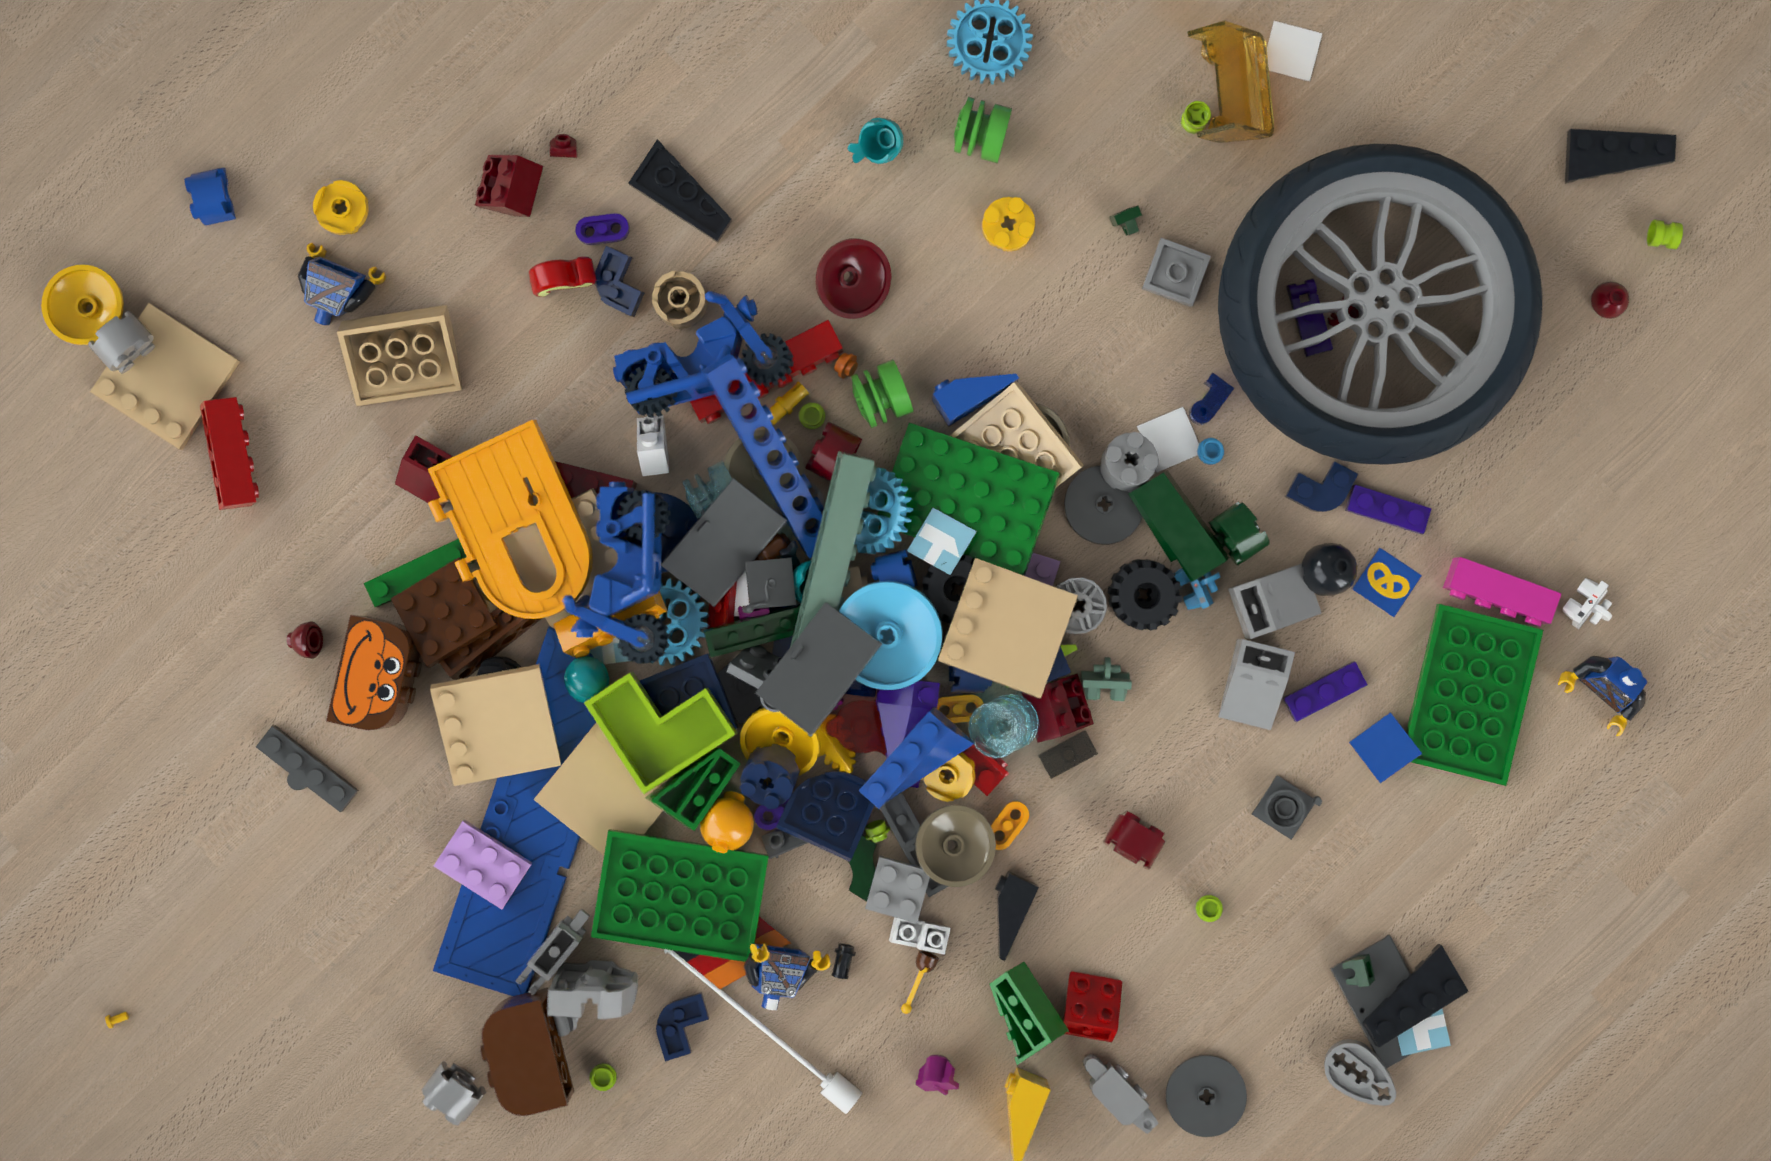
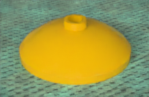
[41,265,124,345]
[740,708,820,776]

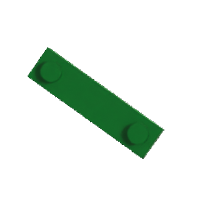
[363,539,473,608]

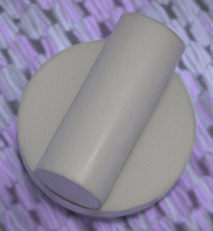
[553,1016,578,1037]

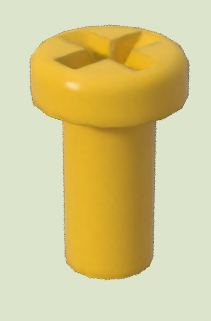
[105,1012,129,1029]

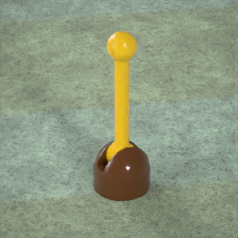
[901,950,939,1014]

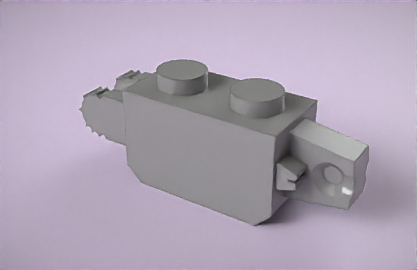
[516,908,590,994]
[1083,1053,1158,1134]

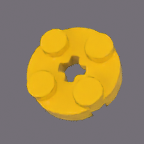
[313,180,369,235]
[982,197,1035,252]
[922,752,975,802]

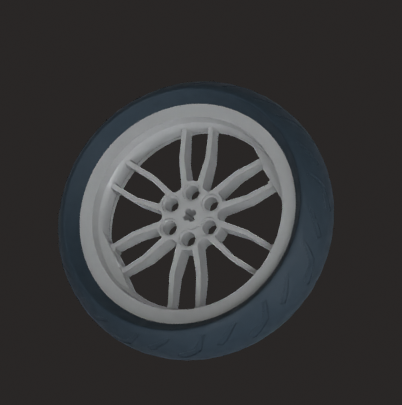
[1218,144,1543,465]

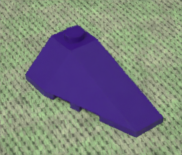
[876,680,940,788]

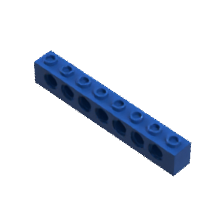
[702,354,824,558]

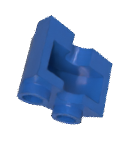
[184,168,236,226]

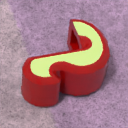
[529,257,596,297]

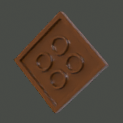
[391,557,499,668]

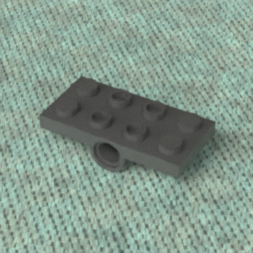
[727,645,841,723]

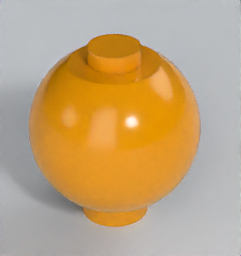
[700,791,754,853]

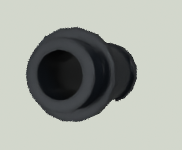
[831,943,856,979]

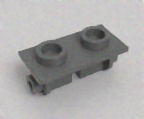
[761,829,808,859]

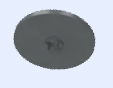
[1064,465,1142,545]
[1166,1055,1247,1137]

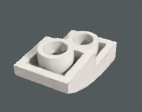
[889,917,951,955]

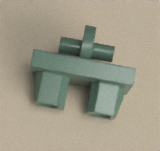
[1081,657,1132,701]

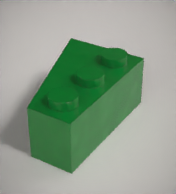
[645,747,741,831]
[990,962,1069,1065]

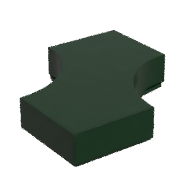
[848,835,877,902]

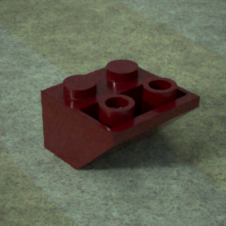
[475,155,543,217]
[395,435,454,509]
[1022,673,1094,743]

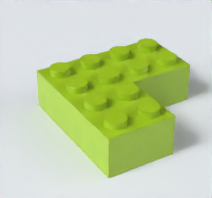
[584,672,738,794]

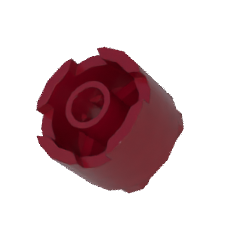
[805,422,862,482]
[1103,811,1165,870]

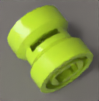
[1181,101,1211,134]
[1647,219,1683,250]

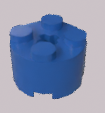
[871,549,918,588]

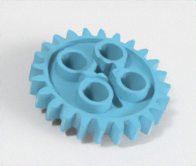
[947,0,1033,84]
[854,467,913,554]
[638,579,710,666]

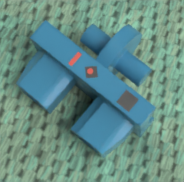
[1174,568,1221,610]

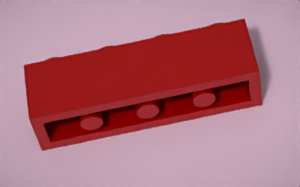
[200,397,259,510]

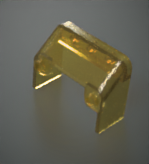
[1187,21,1274,143]

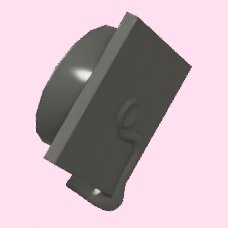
[742,558,796,614]
[1252,775,1322,840]

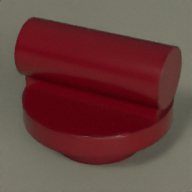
[550,134,578,158]

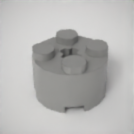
[88,311,155,374]
[1100,432,1159,492]
[422,1061,486,1125]

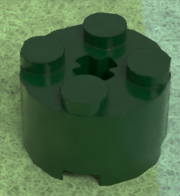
[1208,501,1270,566]

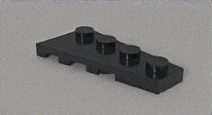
[1565,129,1676,183]
[628,139,732,243]
[1362,944,1469,1047]

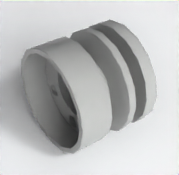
[1056,577,1107,634]

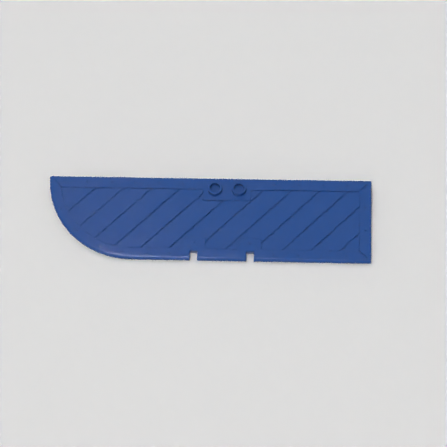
[433,626,610,996]

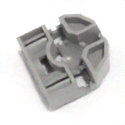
[548,960,638,1019]

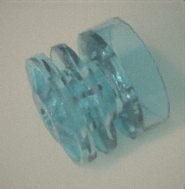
[682,460,732,522]
[968,694,1039,758]

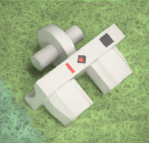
[1562,578,1612,629]

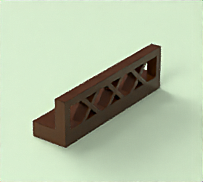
[439,608,542,680]

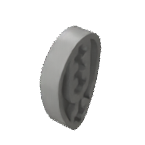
[1324,1039,1396,1106]

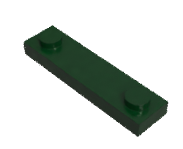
[703,604,801,658]

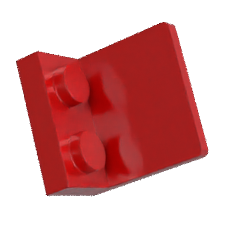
[1062,971,1123,1043]

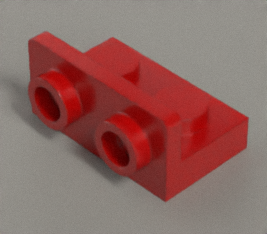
[963,736,1009,796]

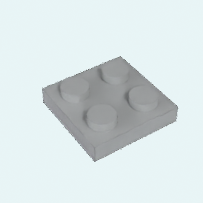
[1142,238,1211,307]
[865,856,930,923]

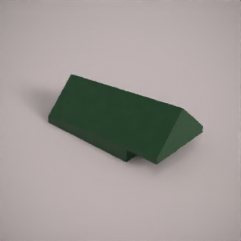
[1129,470,1230,582]

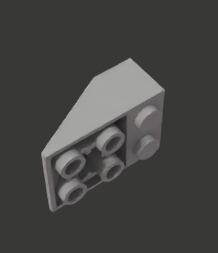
[1228,564,1321,639]
[1218,639,1295,730]

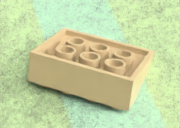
[337,305,462,406]

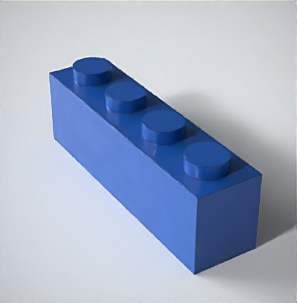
[859,707,975,809]

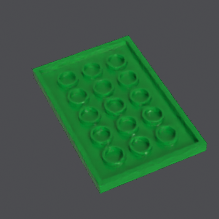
[877,423,1060,576]
[1406,604,1544,786]
[591,829,769,962]

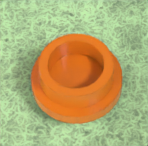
[834,353,858,379]

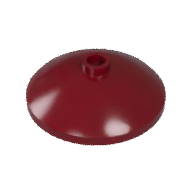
[815,238,891,319]

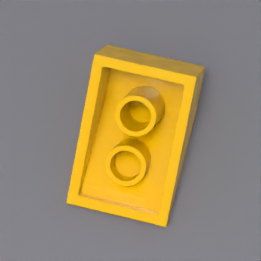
[1004,1067,1051,1161]

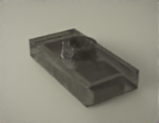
[1038,730,1098,779]

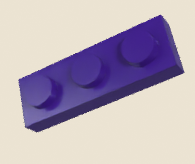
[1345,485,1431,535]
[1283,661,1368,722]

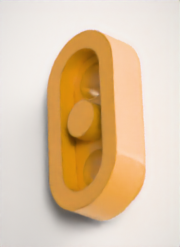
[937,694,985,723]
[990,801,1029,850]

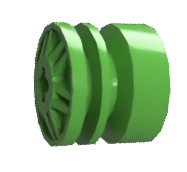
[954,96,1012,163]
[851,359,913,428]

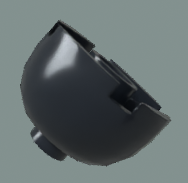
[1302,543,1357,596]

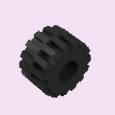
[922,555,975,624]
[1108,559,1182,631]

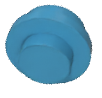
[1197,438,1224,465]

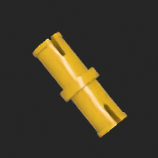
[769,382,809,426]

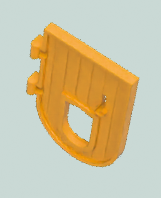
[428,420,593,619]

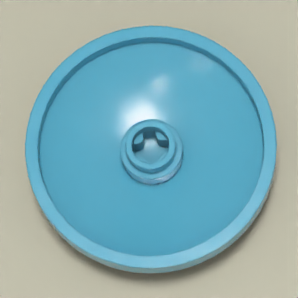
[839,581,942,690]

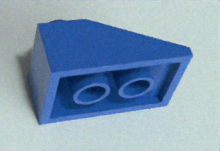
[932,374,1019,427]

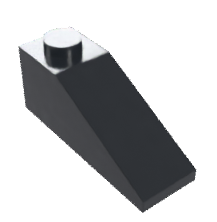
[995,871,1039,961]

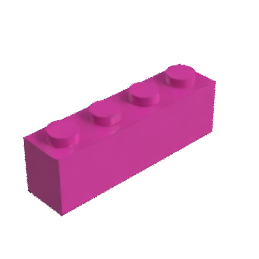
[1443,557,1562,627]

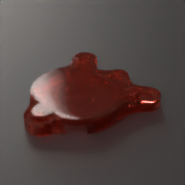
[826,699,887,757]

